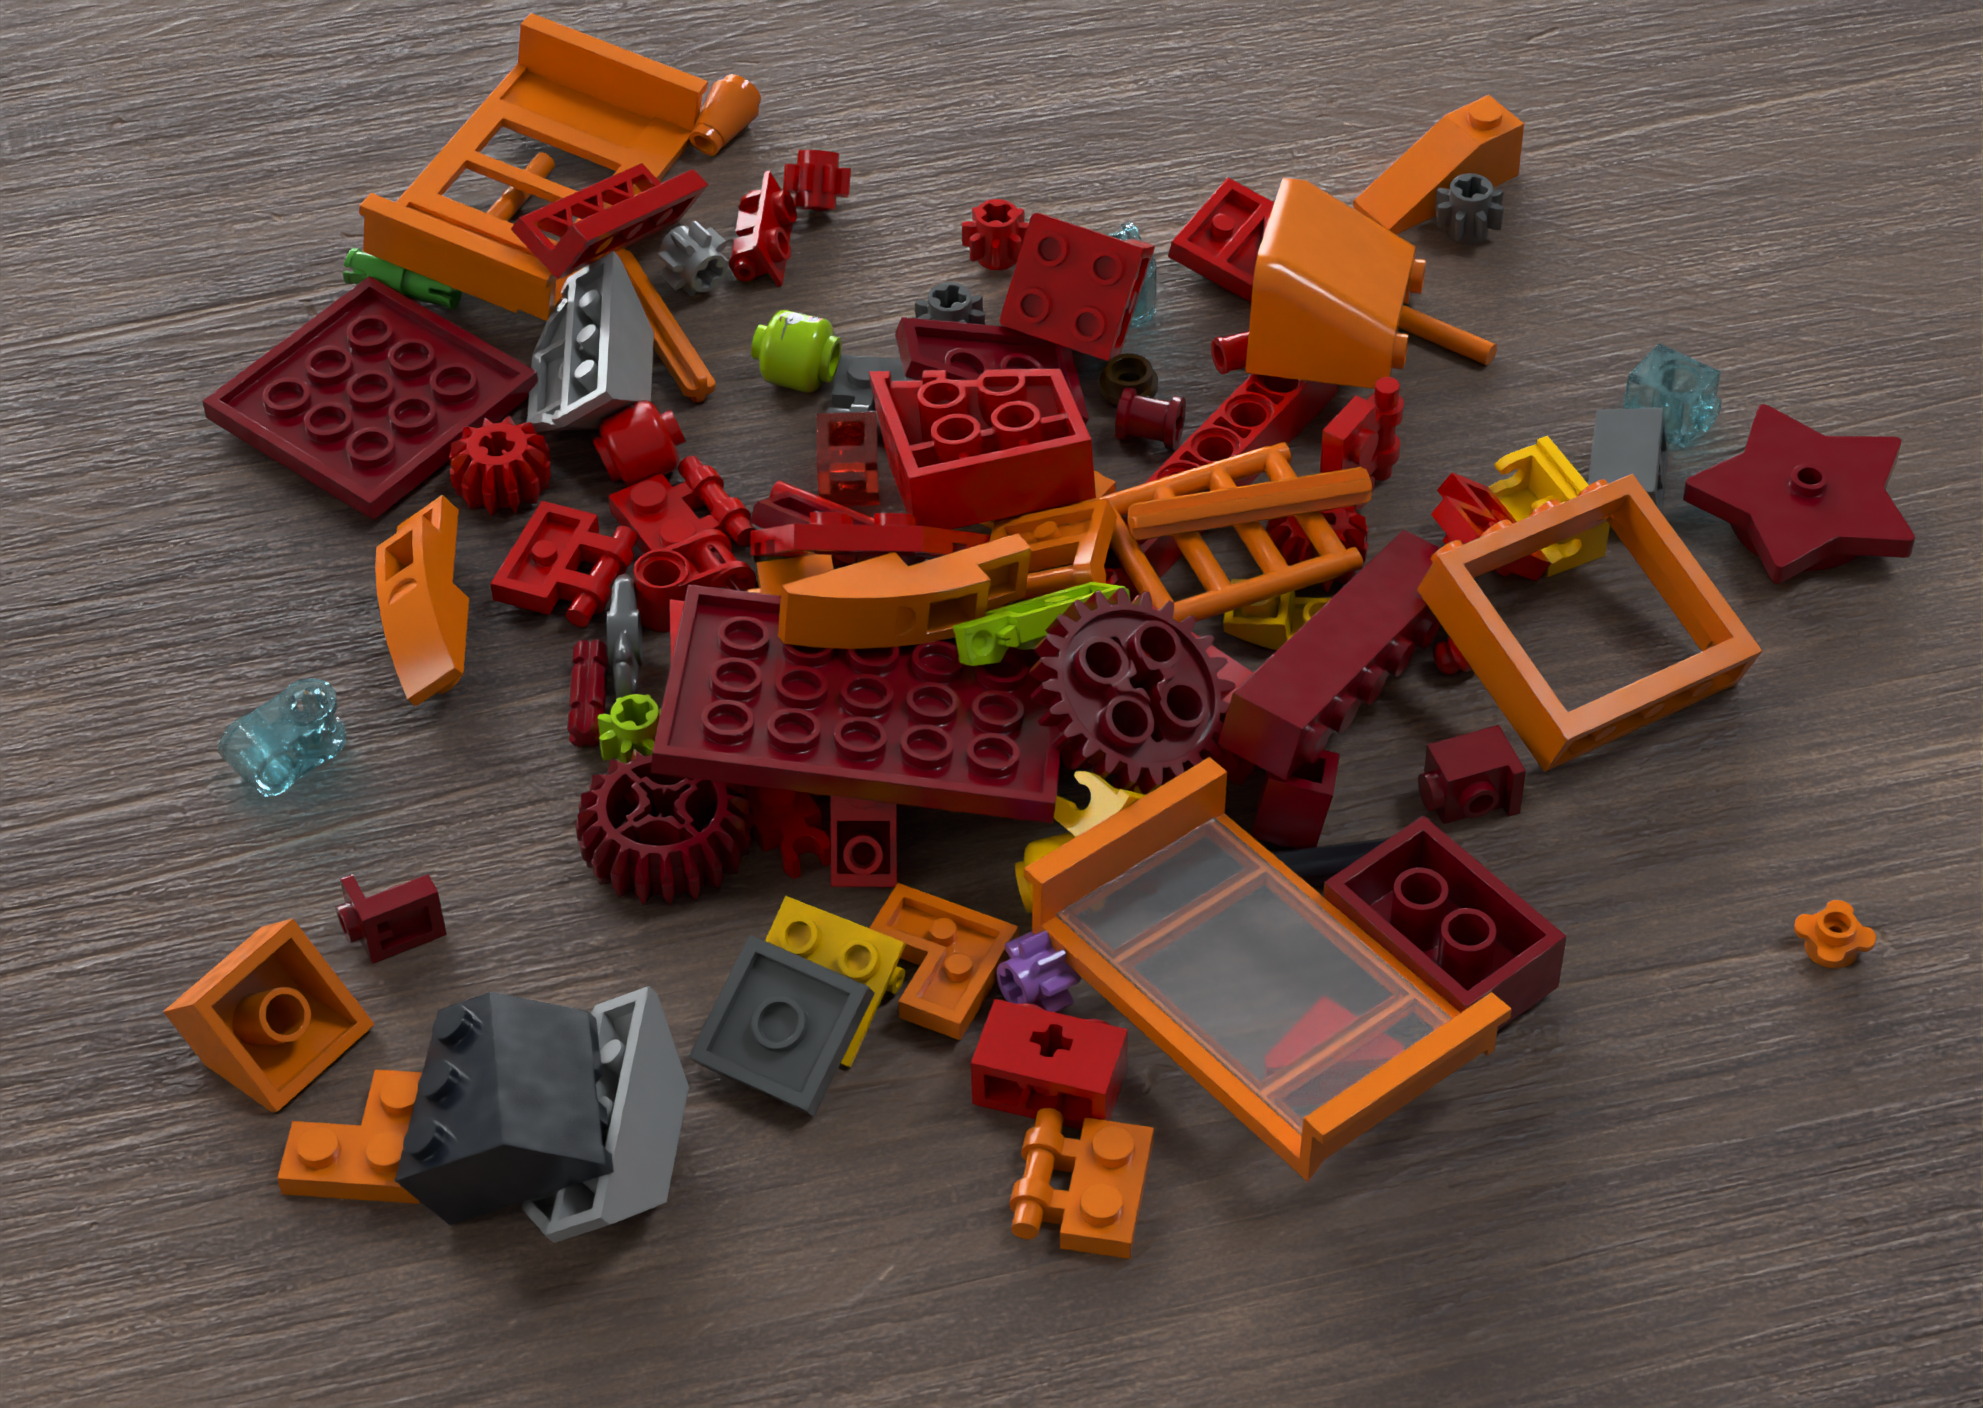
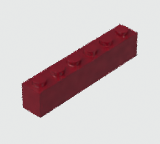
[1217,529,1440,780]

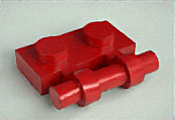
[1320,377,1404,510]
[608,456,757,554]
[490,501,638,627]

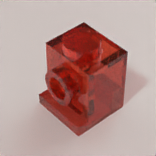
[816,412,879,506]

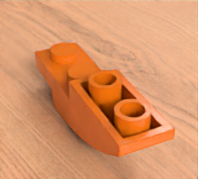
[375,495,469,707]
[778,533,1031,649]

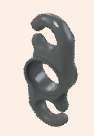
[607,574,643,698]

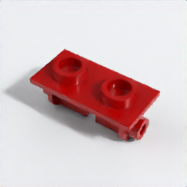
[729,171,797,287]

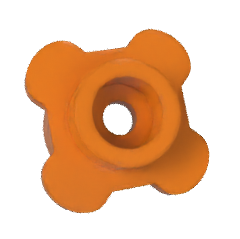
[1794,900,1876,969]

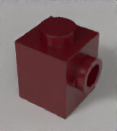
[1251,750,1340,849]

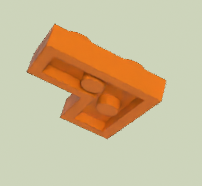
[869,883,1019,1041]
[277,1069,422,1204]

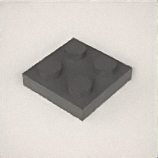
[688,935,875,1117]

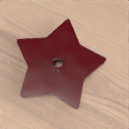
[1683,404,1915,584]

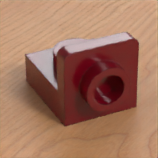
[335,874,447,964]

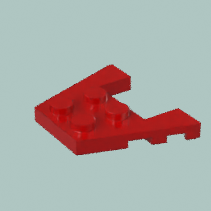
[751,512,991,558]

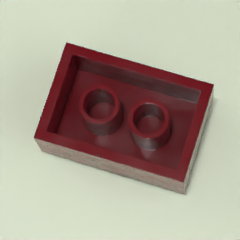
[1323,815,1567,1032]

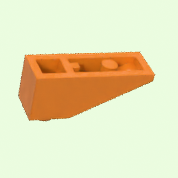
[1353,94,1524,235]

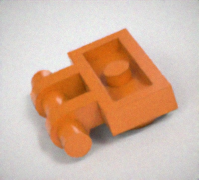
[1009,1108,1154,1259]

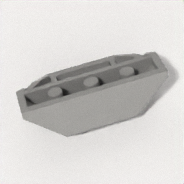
[527,251,654,433]
[522,986,689,1243]

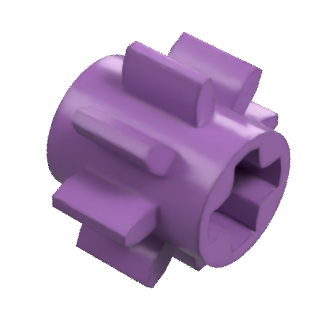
[997,931,1082,1013]

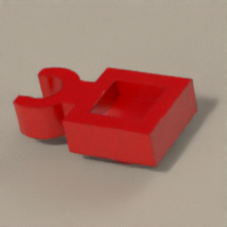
[745,786,831,879]

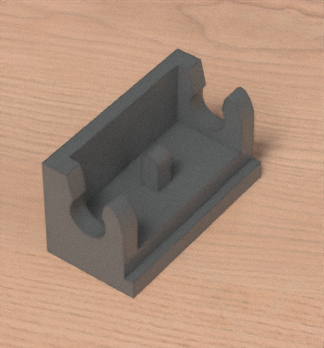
[1588,408,1669,531]

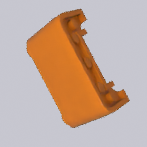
[1245,177,1426,389]

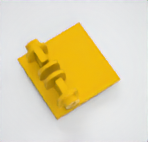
[765,896,906,1068]

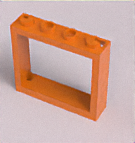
[1417,474,1762,772]

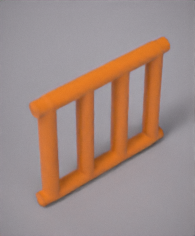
[1093,442,1363,623]

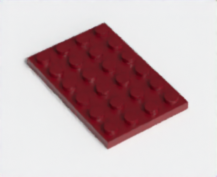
[651,584,1061,823]

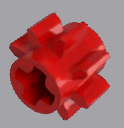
[783,150,851,211]
[962,199,1029,270]

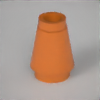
[689,74,761,156]

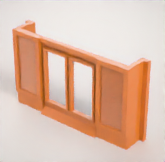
[359,13,708,321]

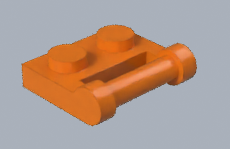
[986,498,1117,612]

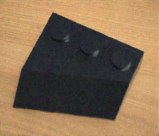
[395,992,614,1225]

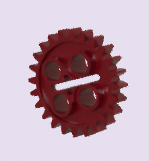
[1029,588,1236,795]

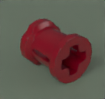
[1115,387,1186,450]

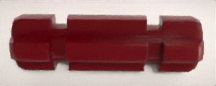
[567,639,608,747]

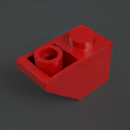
[830,795,899,887]

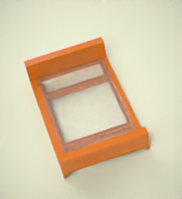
[1024,757,1512,1182]

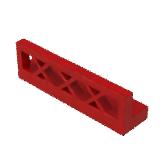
[511,163,708,280]

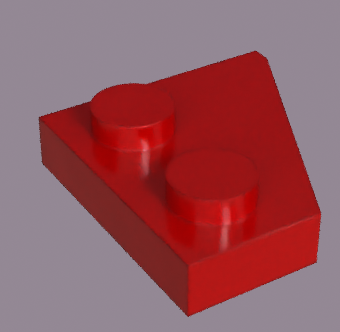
[1168,177,1275,302]

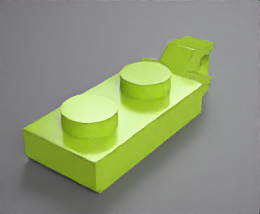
[953,581,1131,666]

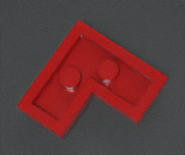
[1431,472,1552,581]

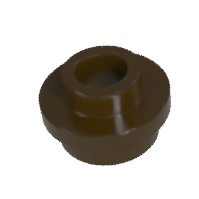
[1099,353,1158,405]

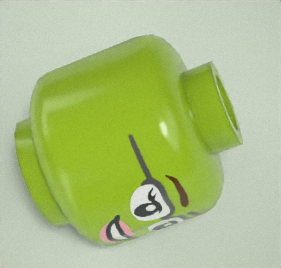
[751,310,842,392]

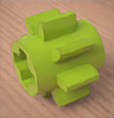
[597,694,662,764]

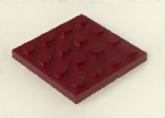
[202,276,538,520]

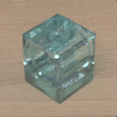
[1623,343,1722,448]

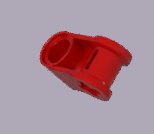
[633,529,757,632]

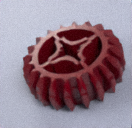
[575,749,754,906]

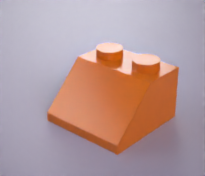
[163,918,375,1113]

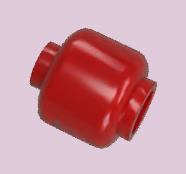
[593,400,686,487]

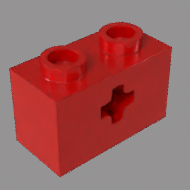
[971,999,1128,1130]

